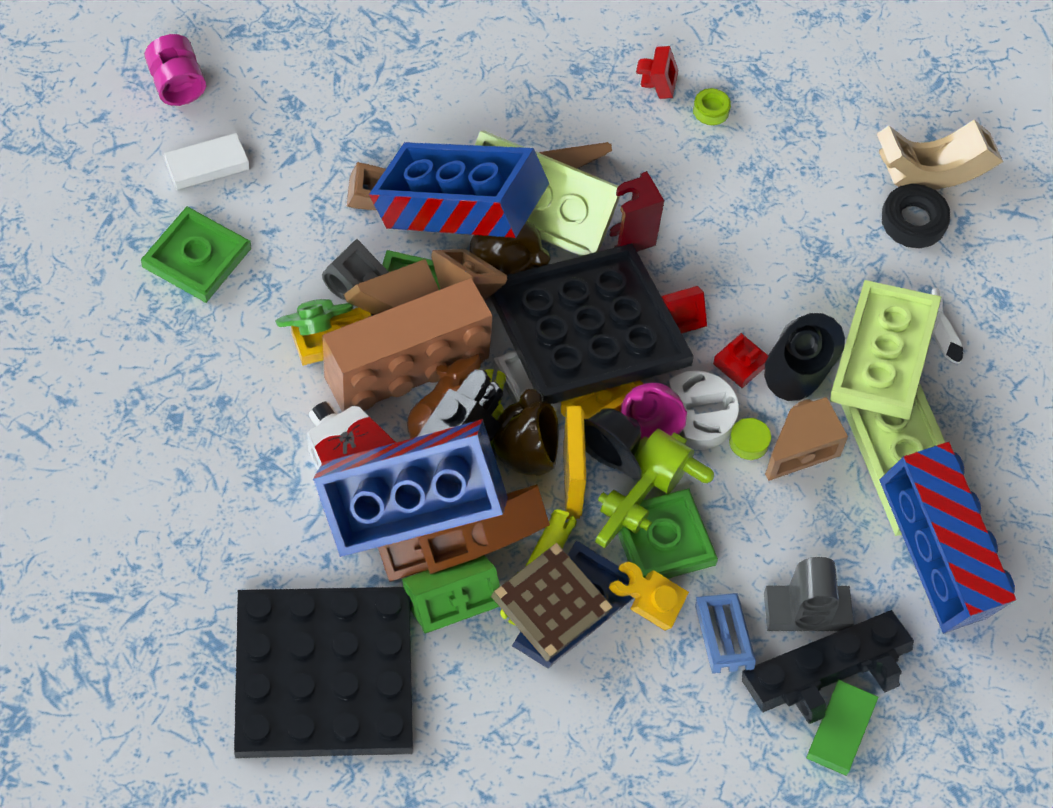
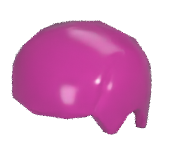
[621,383,687,440]

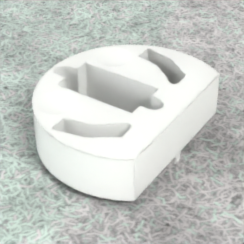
[668,371,739,450]

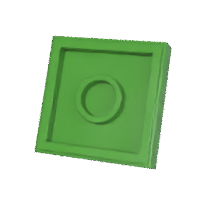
[141,206,251,303]
[618,488,718,579]

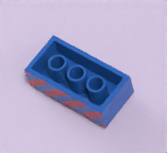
[369,142,549,238]
[313,419,508,557]
[879,442,1016,634]

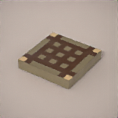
[491,543,612,662]

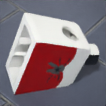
[307,401,397,471]

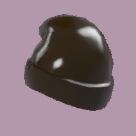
[470,221,551,275]
[492,389,559,476]

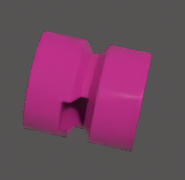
[144,34,206,106]

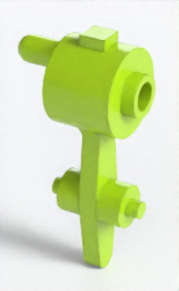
[595,429,714,548]

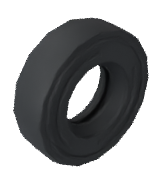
[882,184,950,248]

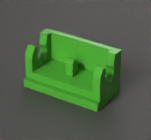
[402,555,500,634]

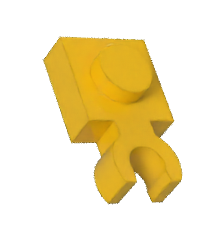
[609,562,689,631]

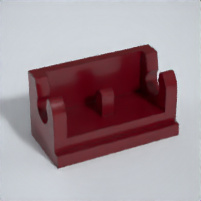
[609,171,665,252]

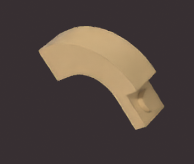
[877,120,1004,190]

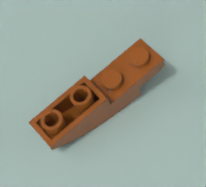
[378,484,550,582]

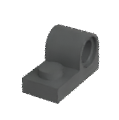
[322,239,389,316]

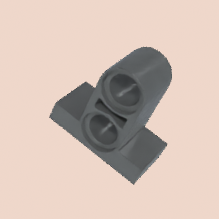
[764,557,854,631]

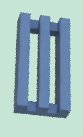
[695,593,756,674]

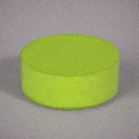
[693,88,731,125]
[729,418,771,460]

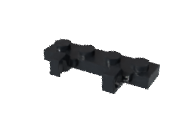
[742,610,914,724]

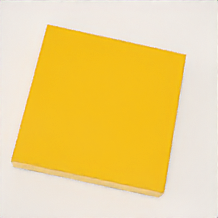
[563,406,586,519]

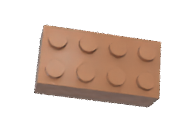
[322,278,493,412]

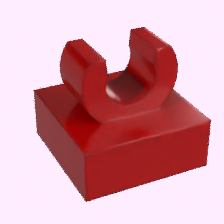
[636,46,679,99]
[662,286,707,334]
[713,333,769,388]

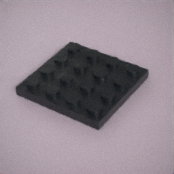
[490,243,693,404]
[234,587,413,758]

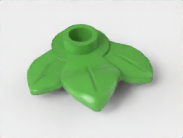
[275,299,354,335]

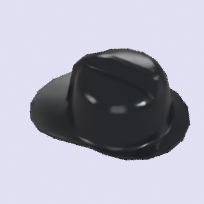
[764,313,845,401]
[584,408,642,479]

